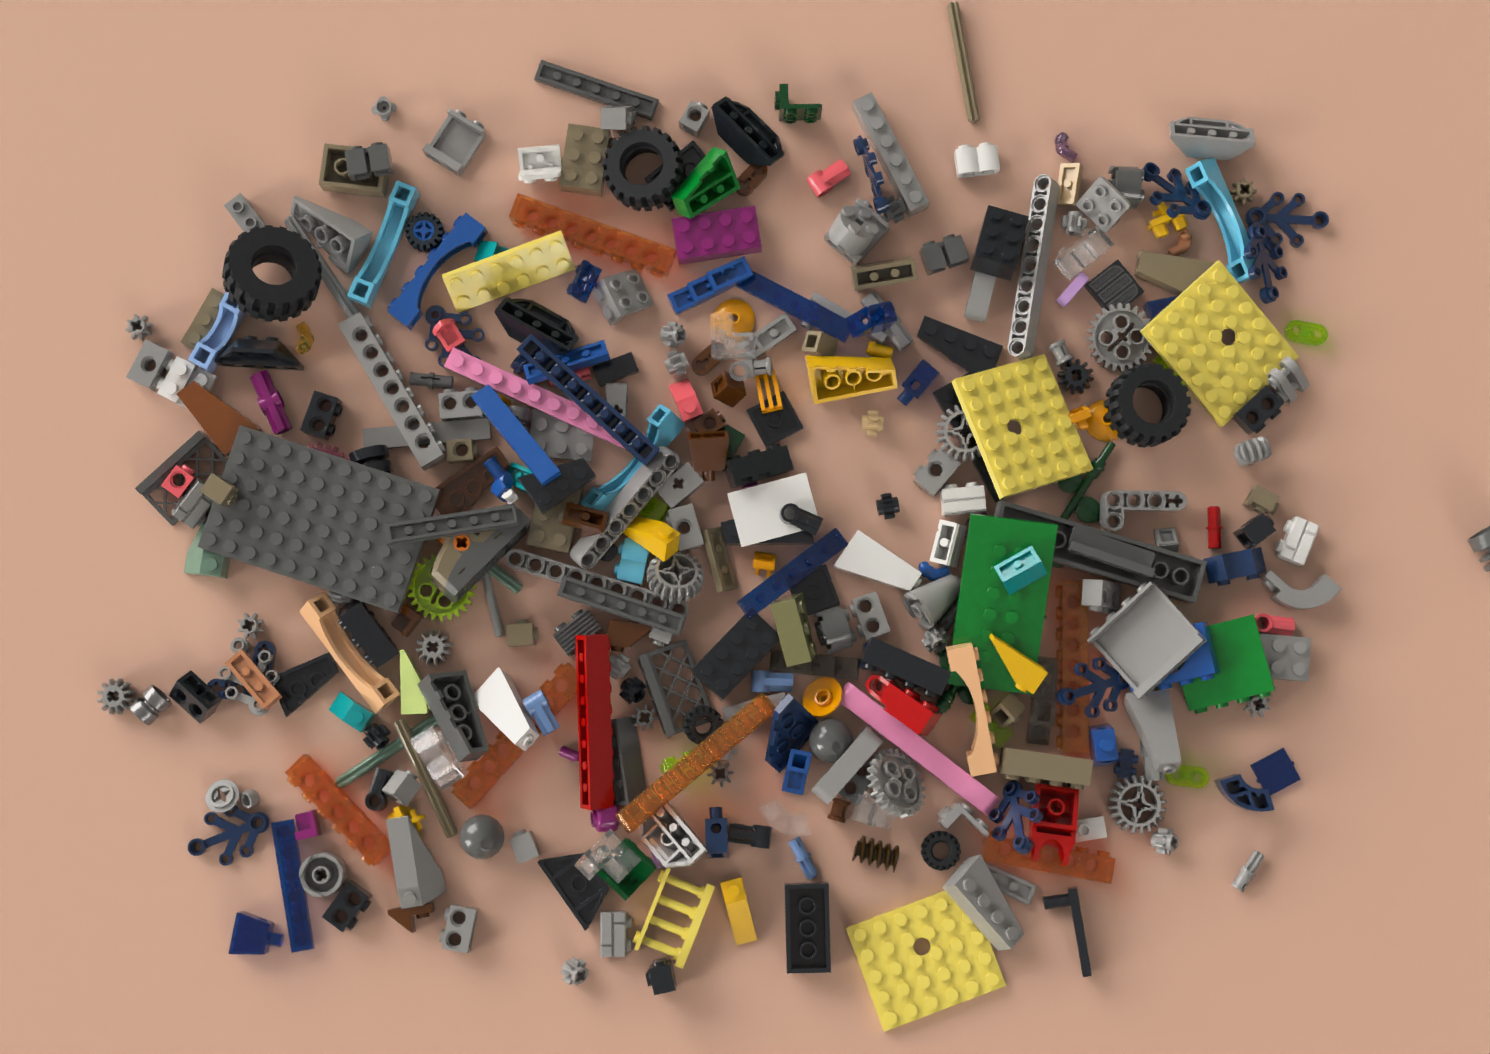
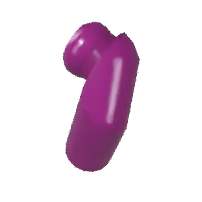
[559,746,579,762]

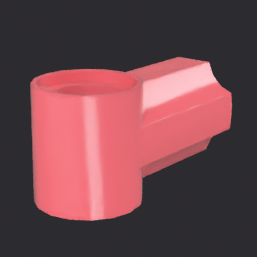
[806,159,851,198]
[1255,613,1295,636]

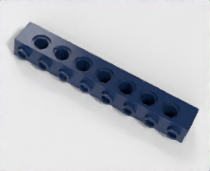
[516,334,660,467]

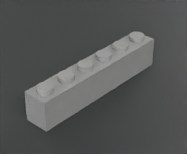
[852,92,929,217]

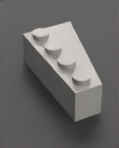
[942,854,1024,951]

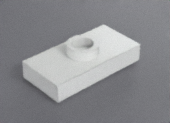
[1075,816,1107,843]

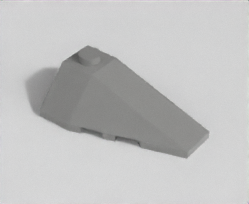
[290,196,372,274]
[386,816,446,909]

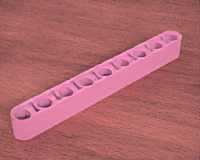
[840,682,1000,816]

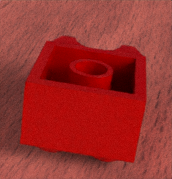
[865,675,942,736]
[1028,783,1079,867]

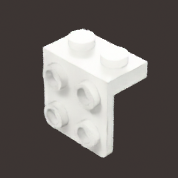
[517,144,562,183]

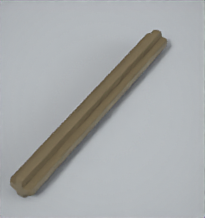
[947,1,980,123]
[394,718,457,838]

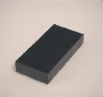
[592,352,639,387]

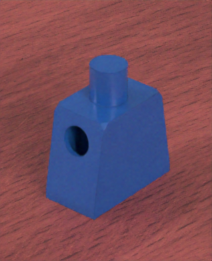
[1086,724,1118,767]

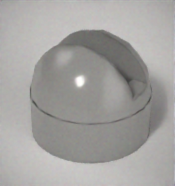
[240,789,260,808]

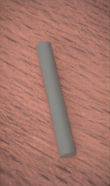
[482,573,504,638]

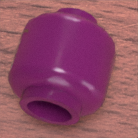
[590,804,623,832]

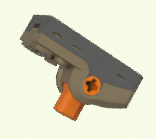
[431,504,531,604]

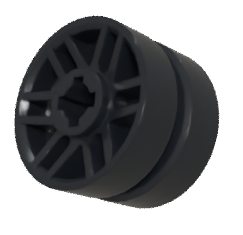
[349,444,393,474]

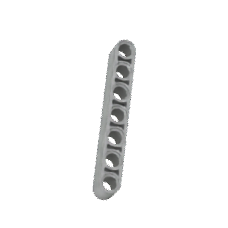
[570,446,680,569]

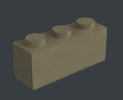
[850,256,918,290]

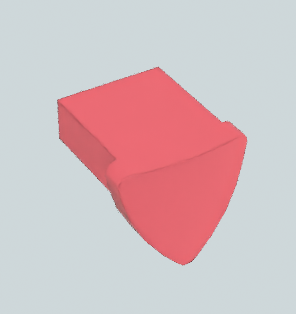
[432,318,466,353]

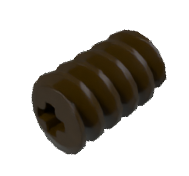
[852,836,900,873]

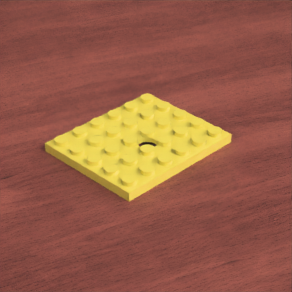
[1140,261,1299,427]
[952,354,1093,499]
[845,890,1006,1032]

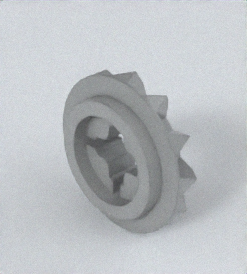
[205,779,240,814]

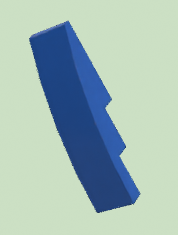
[667,256,753,315]

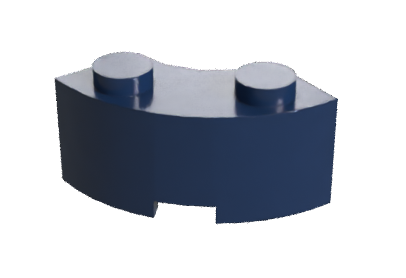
[1203,547,1267,586]
[1214,774,1275,812]

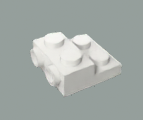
[157,356,219,409]

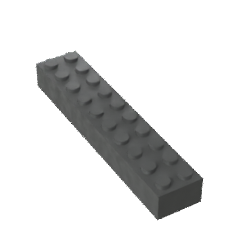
[994,500,1207,603]

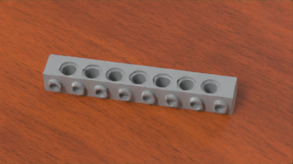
[338,312,447,471]

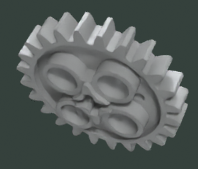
[1086,303,1152,372]
[866,748,926,819]

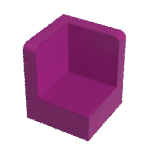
[295,810,322,841]

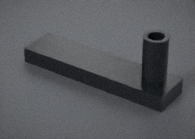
[1043,886,1092,977]

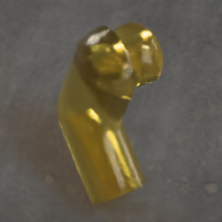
[295,322,314,354]

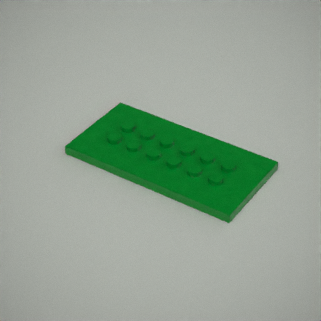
[947,513,1058,695]

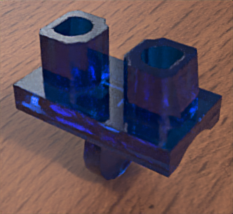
[566,260,602,304]

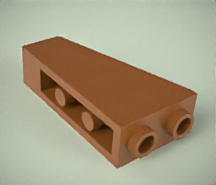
[177,381,261,455]

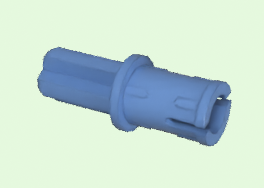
[788,836,818,880]

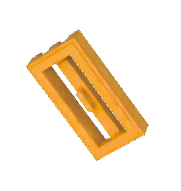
[755,369,783,414]

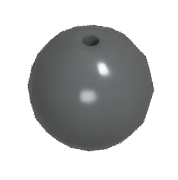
[809,719,853,763]
[460,814,504,860]

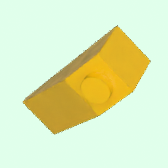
[622,516,681,562]
[989,633,1048,694]
[720,876,757,945]

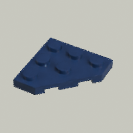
[765,693,819,773]

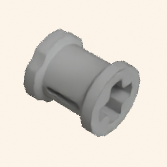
[1048,339,1074,366]

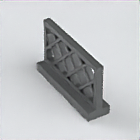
[135,430,228,526]
[636,639,710,738]

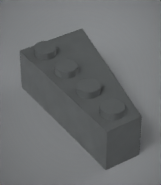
[417,670,489,762]

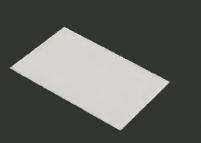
[727,472,818,547]

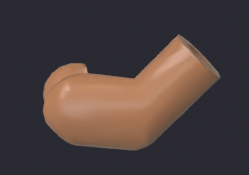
[1167,229,1192,256]

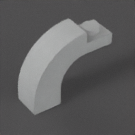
[1260,570,1342,610]

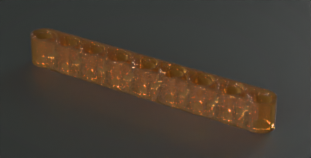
[615,692,776,834]

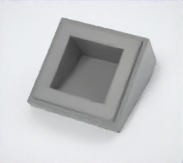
[1154,527,1179,552]

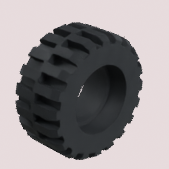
[602,126,686,211]
[1104,363,1191,448]

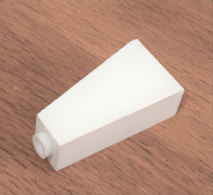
[833,530,922,592]
[473,667,539,751]

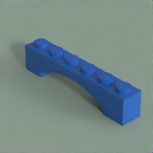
[387,213,488,331]

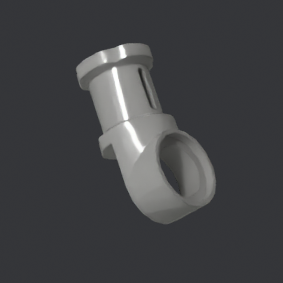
[729,357,773,381]

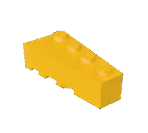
[805,355,898,404]

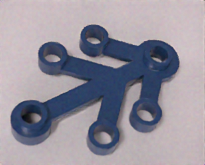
[853,135,890,215]
[1142,162,1211,220]
[1245,192,1329,248]
[1244,222,1288,304]
[425,305,485,368]
[1056,657,1130,718]
[989,780,1043,855]
[188,805,270,866]

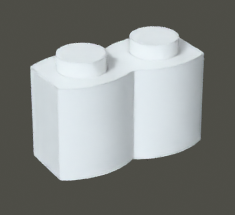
[954,142,1000,178]

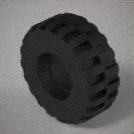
[222,225,322,322]

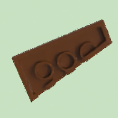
[435,446,509,515]

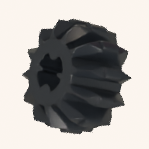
[1057,359,1094,395]

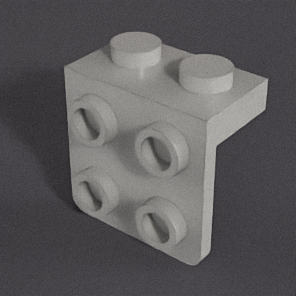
[1075,176,1131,233]
[592,269,653,326]
[936,802,990,837]

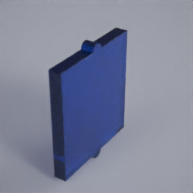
[1250,748,1301,796]

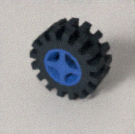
[405,212,445,253]

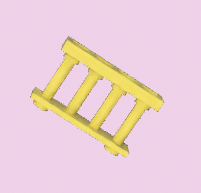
[632,868,716,969]

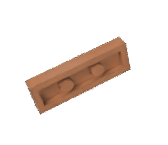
[225,649,282,711]

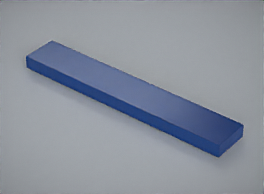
[471,384,561,487]

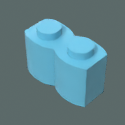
[614,537,650,586]

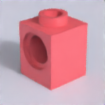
[161,464,197,498]

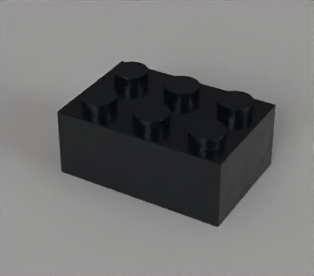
[970,205,1029,281]

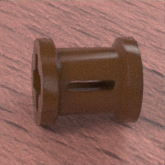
[827,797,851,823]

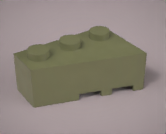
[770,592,817,667]

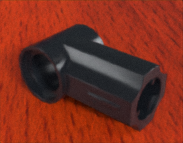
[779,503,823,536]
[365,768,395,811]
[728,823,772,849]

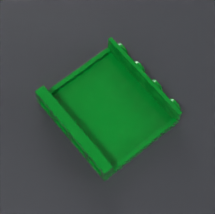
[1177,614,1275,714]

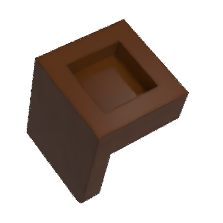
[711,371,746,407]
[391,603,423,637]

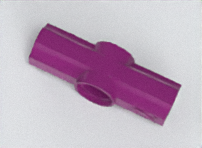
[250,370,292,435]

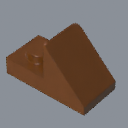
[561,502,609,538]
[387,902,435,933]

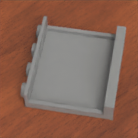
[1087,582,1208,699]

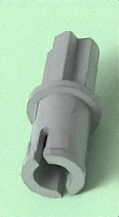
[1231,850,1264,892]

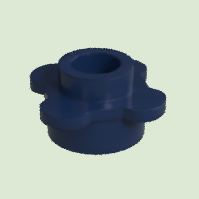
[510,354,528,374]

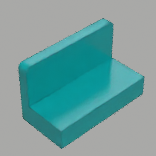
[994,545,1047,595]

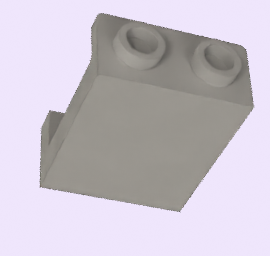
[422,108,487,177]
[824,198,890,265]

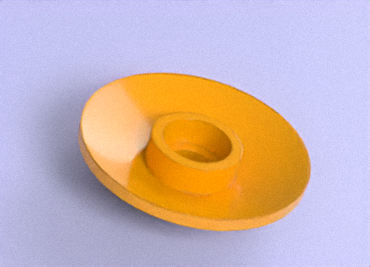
[713,299,755,341]
[1086,399,1119,442]
[803,677,843,717]

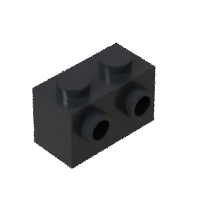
[645,957,677,995]

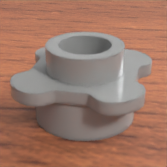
[372,96,397,121]

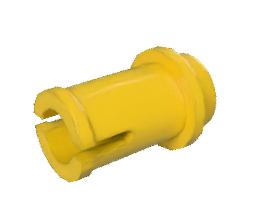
[866,340,894,358]

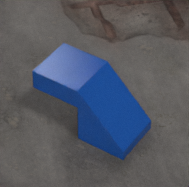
[782,748,812,795]

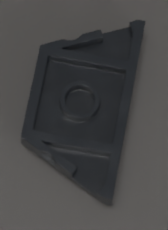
[537,853,609,931]

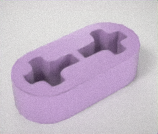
[1056,272,1090,308]

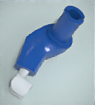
[483,456,519,504]

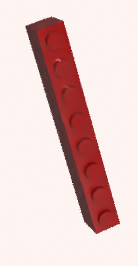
[575,634,615,810]

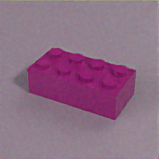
[672,206,762,265]

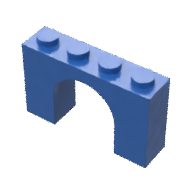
[1130,622,1220,692]

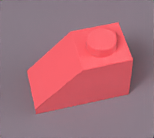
[669,378,703,424]

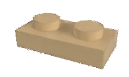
[1057,163,1083,206]

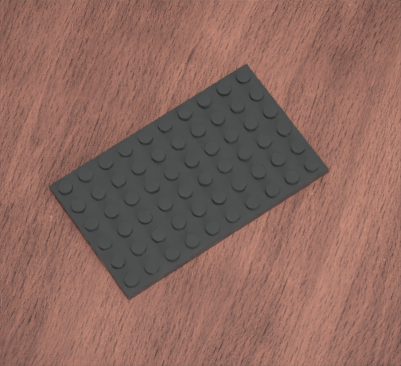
[198,425,441,614]

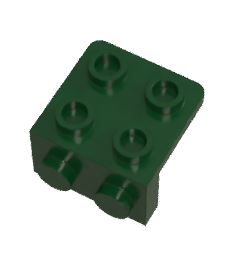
[774,84,822,124]
[594,838,657,901]

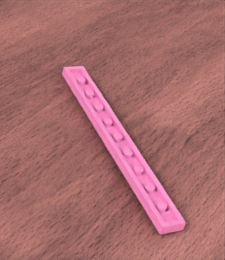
[444,347,646,451]

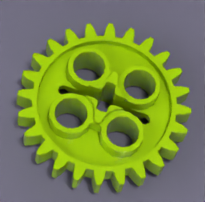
[407,553,477,622]

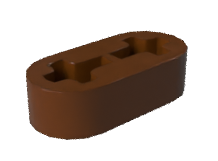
[736,164,768,197]
[692,342,726,376]

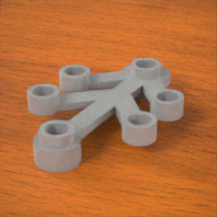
[218,637,280,716]

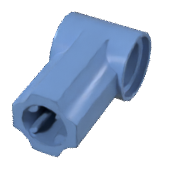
[751,670,793,693]
[522,689,560,736]

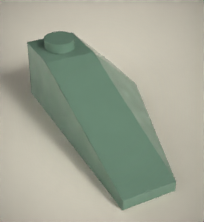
[184,509,230,579]

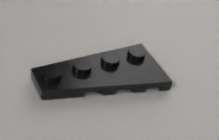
[916,316,1003,374]

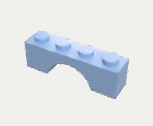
[188,292,247,374]

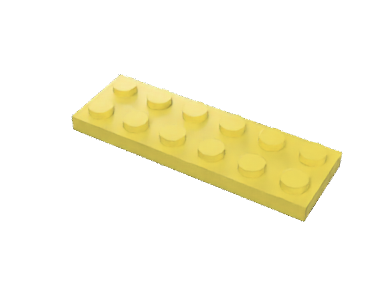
[442,230,575,313]

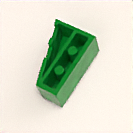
[671,147,741,219]

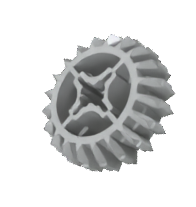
[935,405,982,462]
[647,551,704,604]
[1108,775,1167,834]

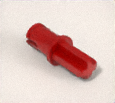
[1206,506,1223,549]

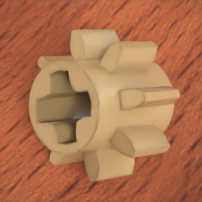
[861,410,884,437]

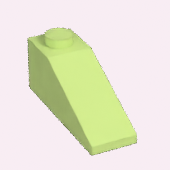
[400,650,430,715]

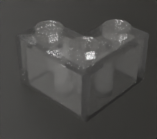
[710,312,756,360]
[410,726,464,790]
[574,829,641,883]

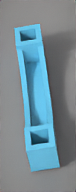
[1185,158,1262,283]
[347,180,420,309]
[580,404,686,511]

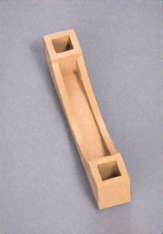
[299,592,400,714]
[946,642,999,777]

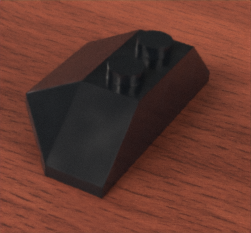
[711,96,784,166]
[494,297,579,355]
[215,336,304,371]

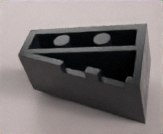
[725,443,794,489]
[338,599,399,669]

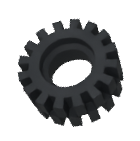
[682,705,724,746]
[921,831,961,871]

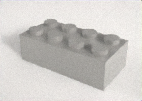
[1260,634,1311,682]

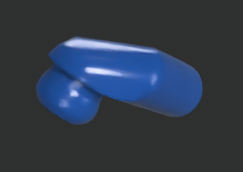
[918,561,950,581]

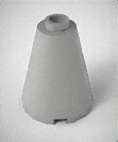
[903,574,961,630]

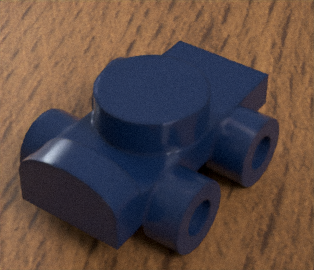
[1114,748,1138,780]

